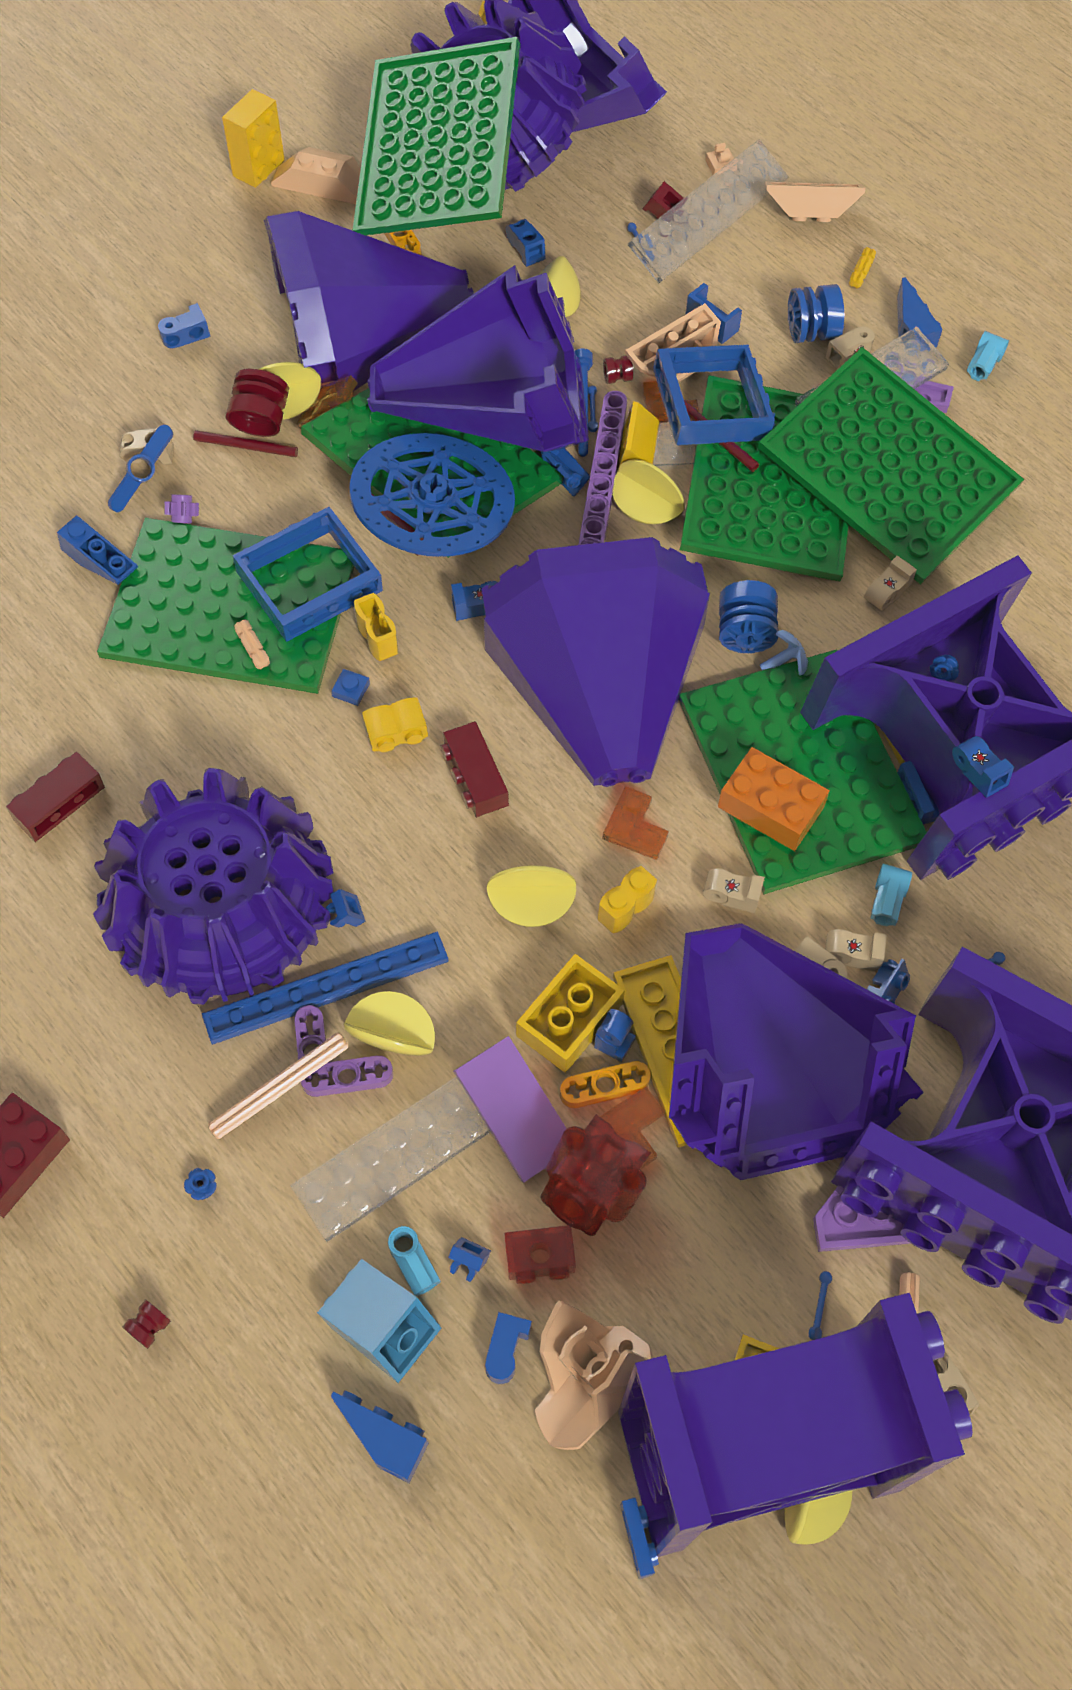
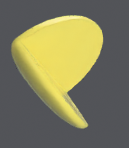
[539,256,581,317]
[260,362,321,420]
[612,459,685,524]
[487,865,576,927]
[344,991,435,1056]
[785,1490,852,1545]

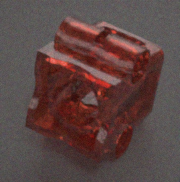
[540,1114,651,1236]

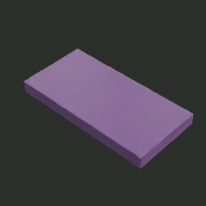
[453,1036,578,1182]

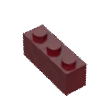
[440,721,509,818]
[6,751,105,843]

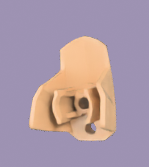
[535,1301,653,1450]

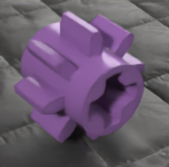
[164,494,199,523]

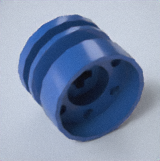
[788,284,844,343]
[719,580,779,653]

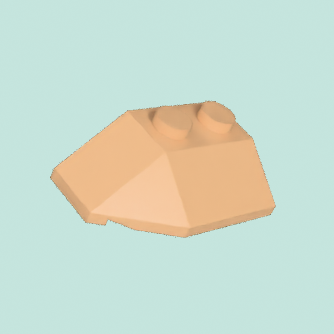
[271,147,360,204]
[764,181,865,222]
[625,303,721,382]

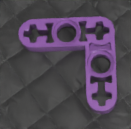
[295,1005,393,1097]

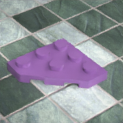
[813,1185,911,1252]

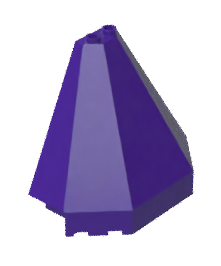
[508,0,667,133]
[264,211,474,399]
[367,265,589,452]
[482,537,710,787]
[669,923,924,1181]

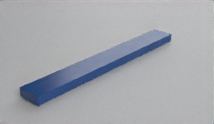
[201,931,449,1045]

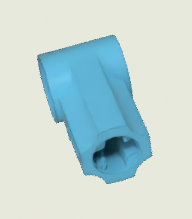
[967,331,1009,381]
[870,864,912,927]
[388,1226,441,1297]

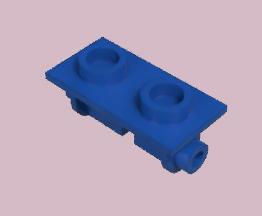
[541,448,590,497]
[867,959,910,1004]

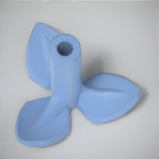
[760,630,808,676]

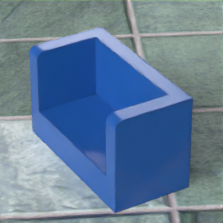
[685,283,742,344]

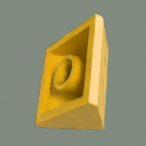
[616,401,659,474]

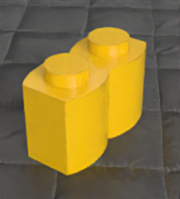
[354,593,398,661]
[362,697,428,752]
[598,866,657,934]

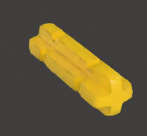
[849,247,876,289]

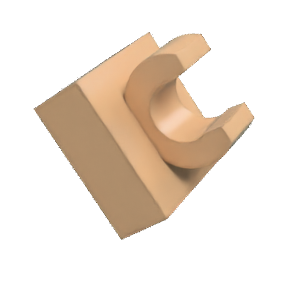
[706,143,737,177]

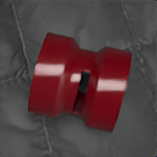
[603,355,633,384]
[122,1299,171,1349]

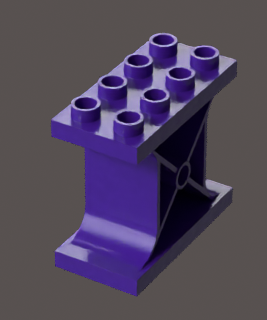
[800,555,1072,880]
[831,946,1072,1324]
[618,1293,973,1557]

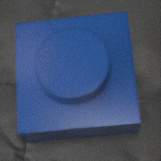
[331,669,370,706]

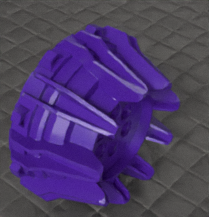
[410,0,587,192]
[93,768,334,1005]

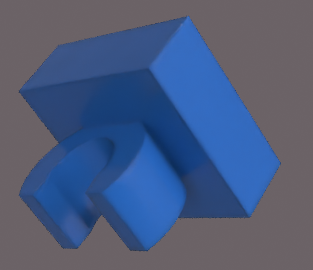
[326,889,366,928]
[448,1237,491,1281]

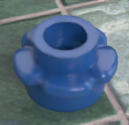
[930,655,959,682]
[184,1168,217,1200]

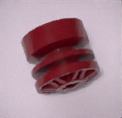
[226,368,290,437]

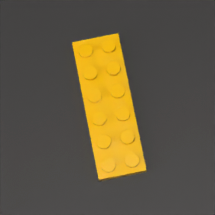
[613,955,687,1148]

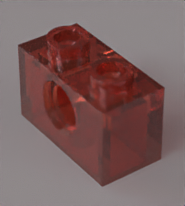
[504,1225,576,1284]

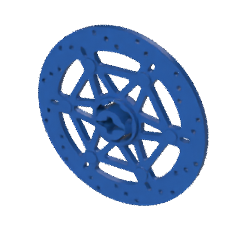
[349,433,515,557]

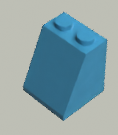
[317,1259,441,1383]

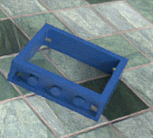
[653,345,775,445]
[233,507,383,642]

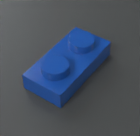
[620,1497,659,1579]

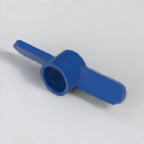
[108,425,173,512]

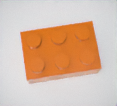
[718,747,830,851]

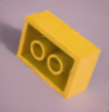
[222,89,285,188]
[516,954,625,1073]

